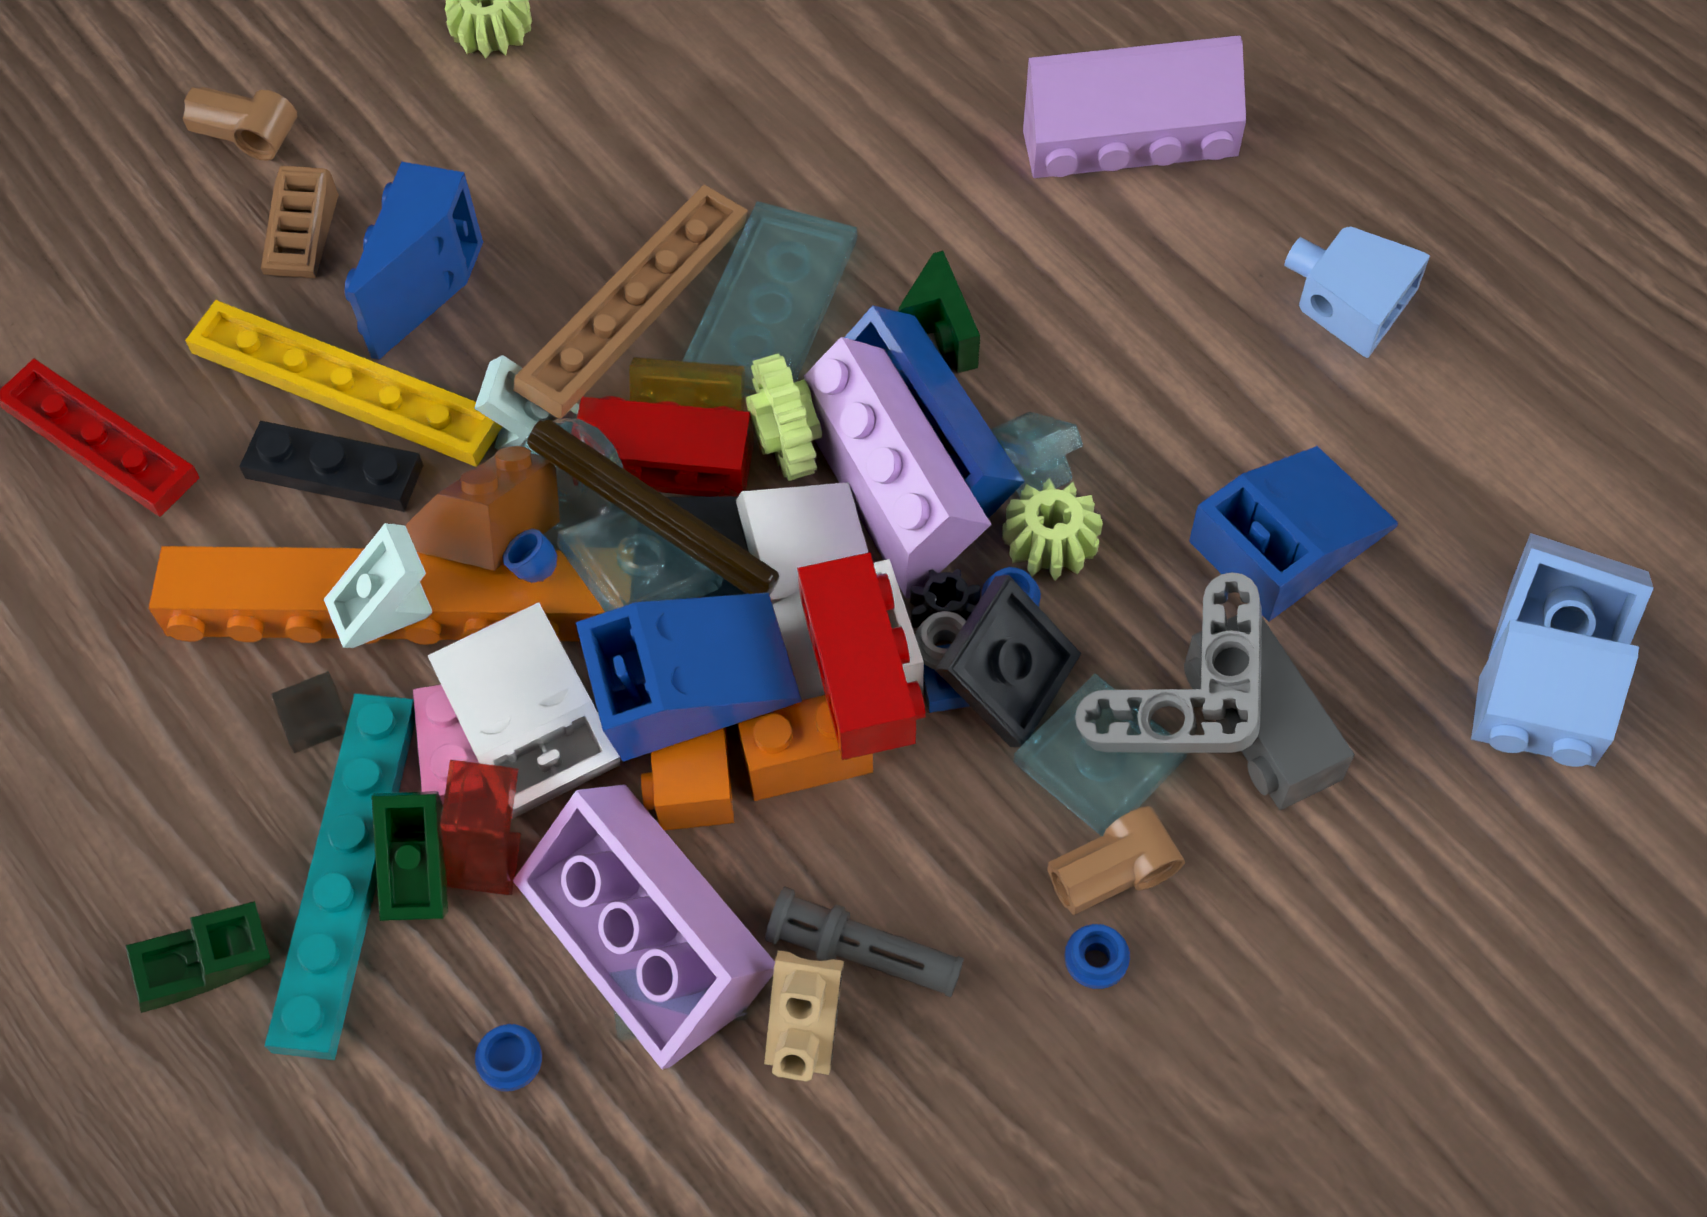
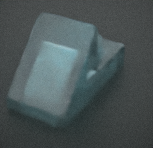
[991,412,1083,497]

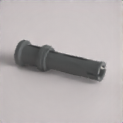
[765,886,964,997]

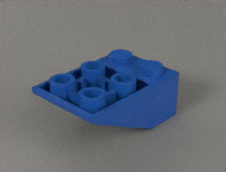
[345,161,483,360]
[1189,446,1398,622]
[576,593,802,762]

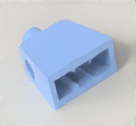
[1284,226,1430,358]

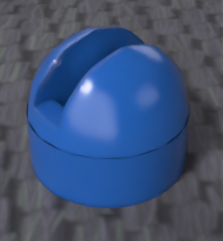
[503,529,557,583]

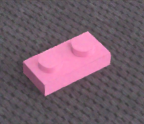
[413,685,488,806]

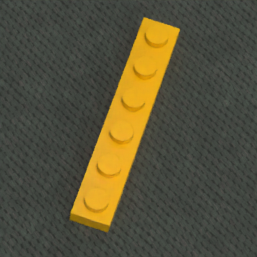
[185,300,502,467]

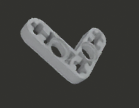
[1075,572,1262,753]

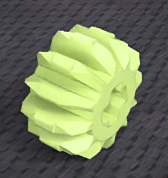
[445,0,532,59]
[1002,478,1103,581]

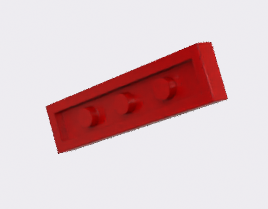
[0,358,200,517]

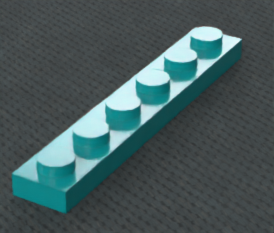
[264,694,416,1060]

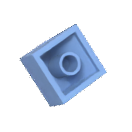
[1489,533,1654,658]
[1471,619,1639,767]

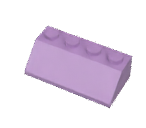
[1023,36,1246,178]
[804,337,991,598]
[513,785,775,1070]

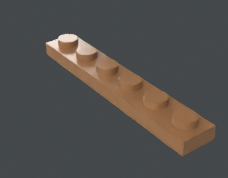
[513,185,748,420]

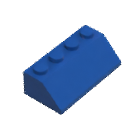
[844,305,1025,519]

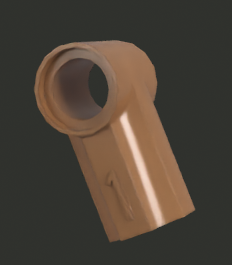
[182,87,297,161]
[1047,806,1185,916]

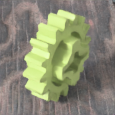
[746,353,822,481]

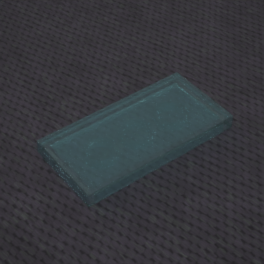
[680,201,857,396]

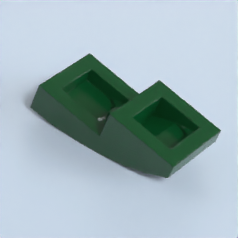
[125,901,270,1013]

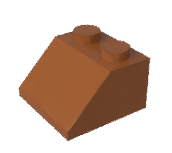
[405,446,560,571]

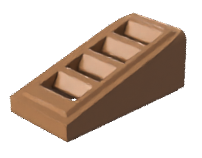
[261,166,339,278]

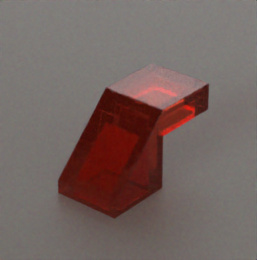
[440,759,521,895]

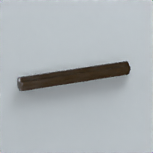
[527,420,779,595]

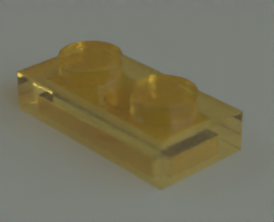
[629,357,745,411]

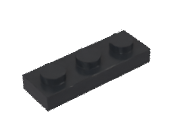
[239,420,424,512]

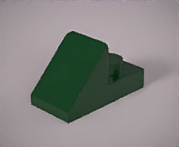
[898,251,980,373]
[371,791,453,921]

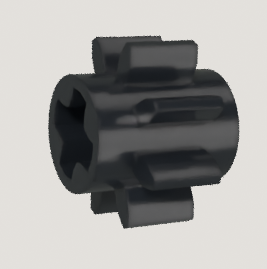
[910,569,981,628]

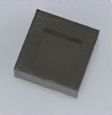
[271,671,348,753]

